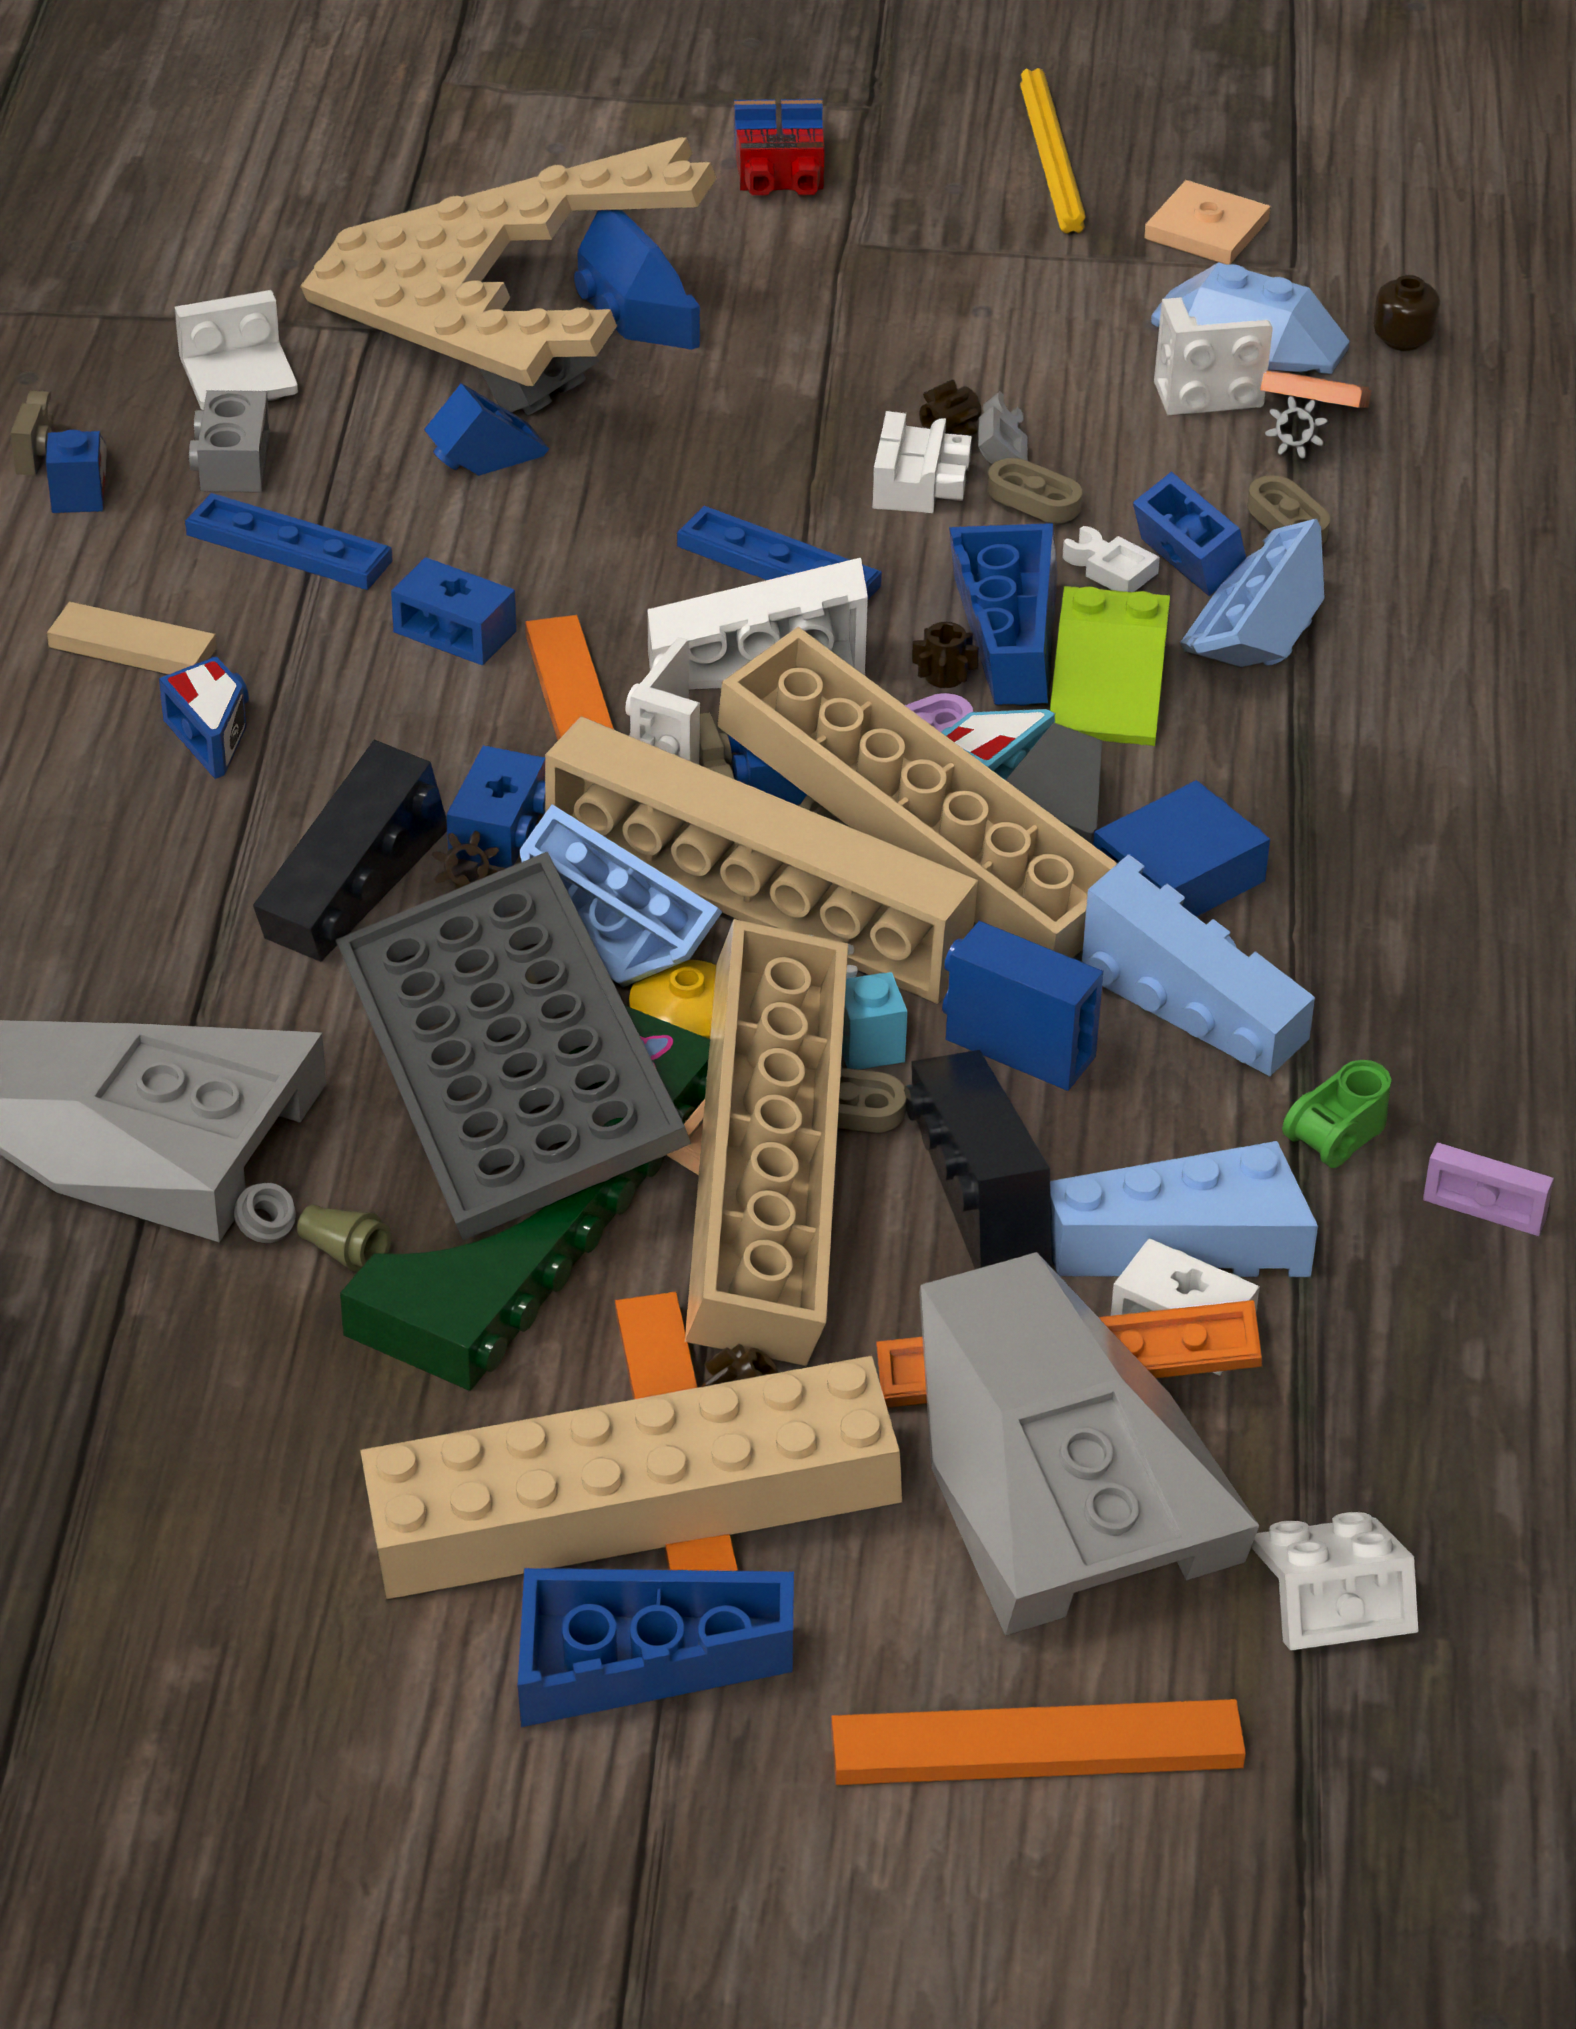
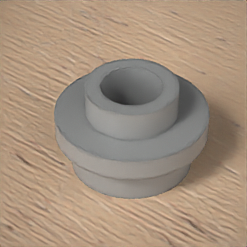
[234,1183,296,1243]

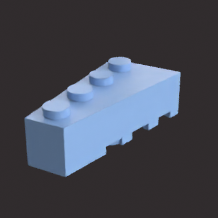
[1082,854,1315,1076]
[1050,1141,1318,1277]

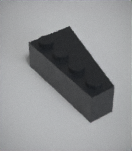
[253,740,447,962]
[904,1050,1052,1269]

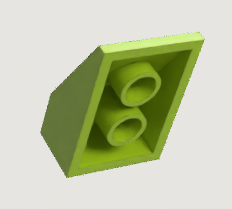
[1050,586,1170,746]

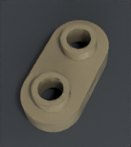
[987,458,1082,525]
[1247,475,1330,545]
[838,1068,906,1133]

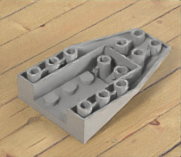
[0,1020,326,1242]
[919,1252,1259,1636]

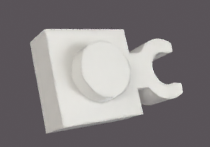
[1063,526,1160,592]

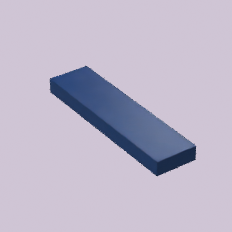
[185,493,392,590]
[677,506,882,600]

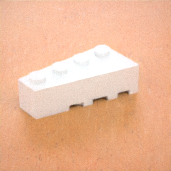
[648,558,868,689]

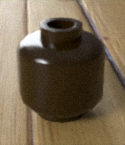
[1373,275,1440,351]

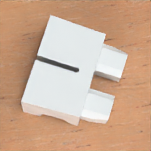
[872,411,972,513]

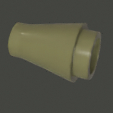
[297,1204,391,1272]

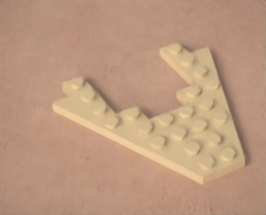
[301,137,717,386]

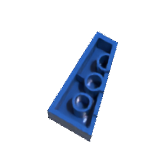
[949,523,1057,706]
[518,1568,794,1727]

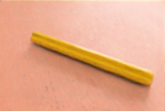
[1020,68,1086,234]

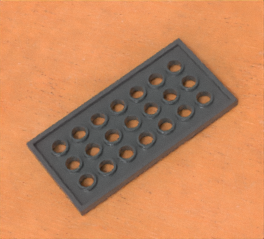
[336,852,691,1240]

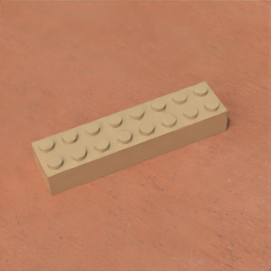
[718,627,1118,958]
[545,716,978,1004]
[685,919,848,1366]
[360,1356,902,1600]

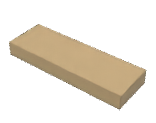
[47,602,217,674]

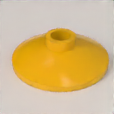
[629,960,716,1039]

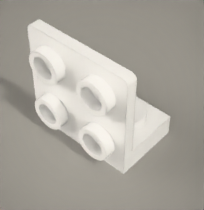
[175,290,298,410]
[1154,298,1273,415]
[625,637,700,765]
[1252,1512,1418,1650]

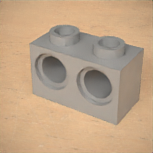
[189,390,270,492]

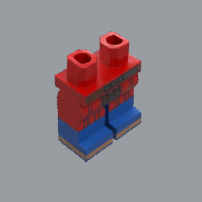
[733,99,824,196]

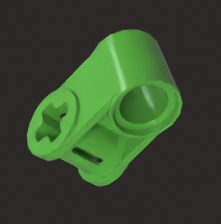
[1282,1060,1391,1168]

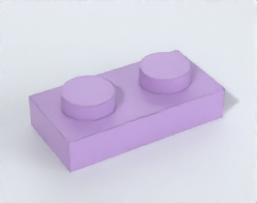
[1423,1142,1554,1236]

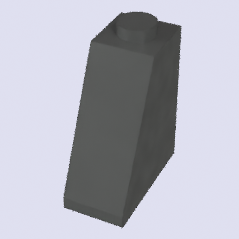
[1006,723,1102,845]

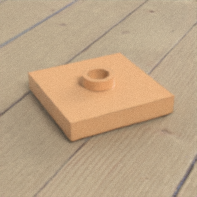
[1144,180,1271,265]

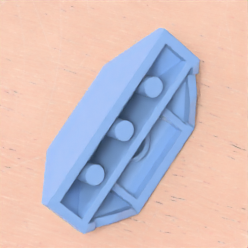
[1151,262,1350,374]
[1180,518,1325,667]
[519,804,722,988]

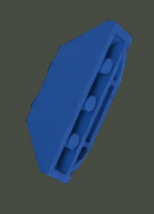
[574,209,700,350]

